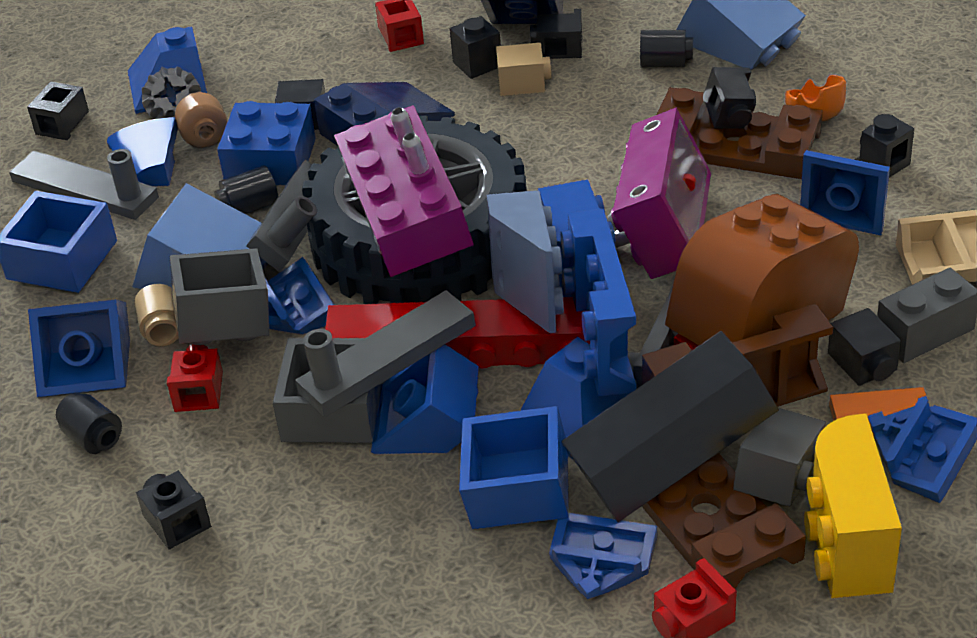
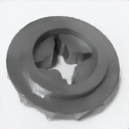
[142,66,201,119]

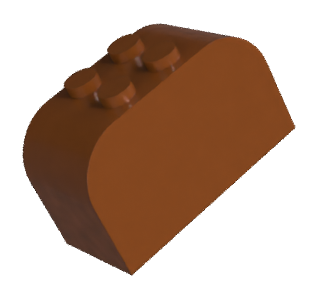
[665,194,859,346]

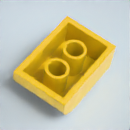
[804,413,902,598]

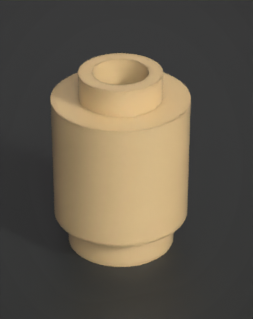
[135,284,178,346]

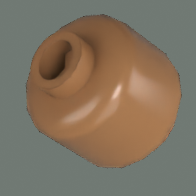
[174,92,228,148]

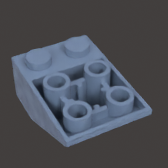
[487,190,564,333]

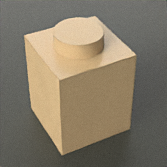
[496,43,551,96]

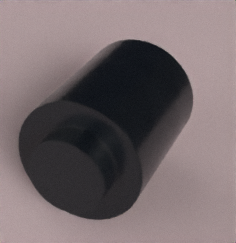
[640,30,693,67]
[214,165,279,214]

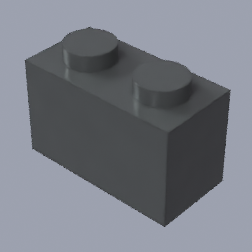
[877,267,977,363]
[733,408,826,507]

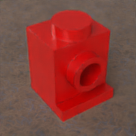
[375,0,424,52]
[167,344,223,412]
[652,558,737,638]

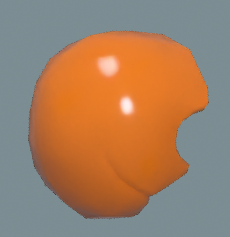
[785,75,846,122]

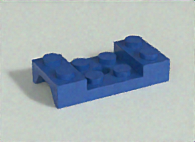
[560,209,636,397]

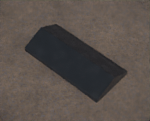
[561,331,779,522]

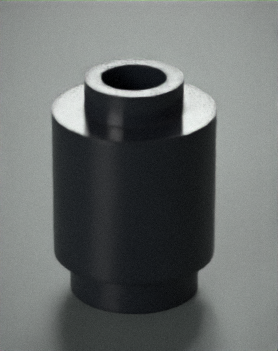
[55,393,122,455]

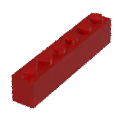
[325,297,590,369]

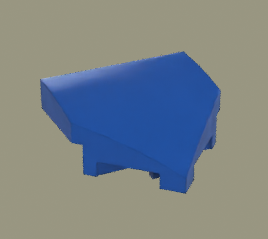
[265,257,335,335]
[867,396,977,503]
[549,513,658,599]

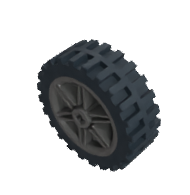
[302,116,527,304]

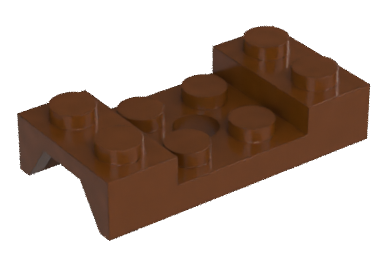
[656,87,823,179]
[642,304,833,407]
[642,452,806,589]

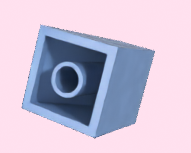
[676,0,806,70]
[132,183,268,289]

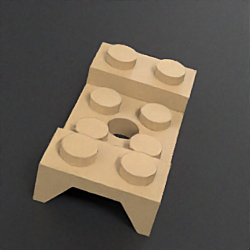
[896,210,977,285]

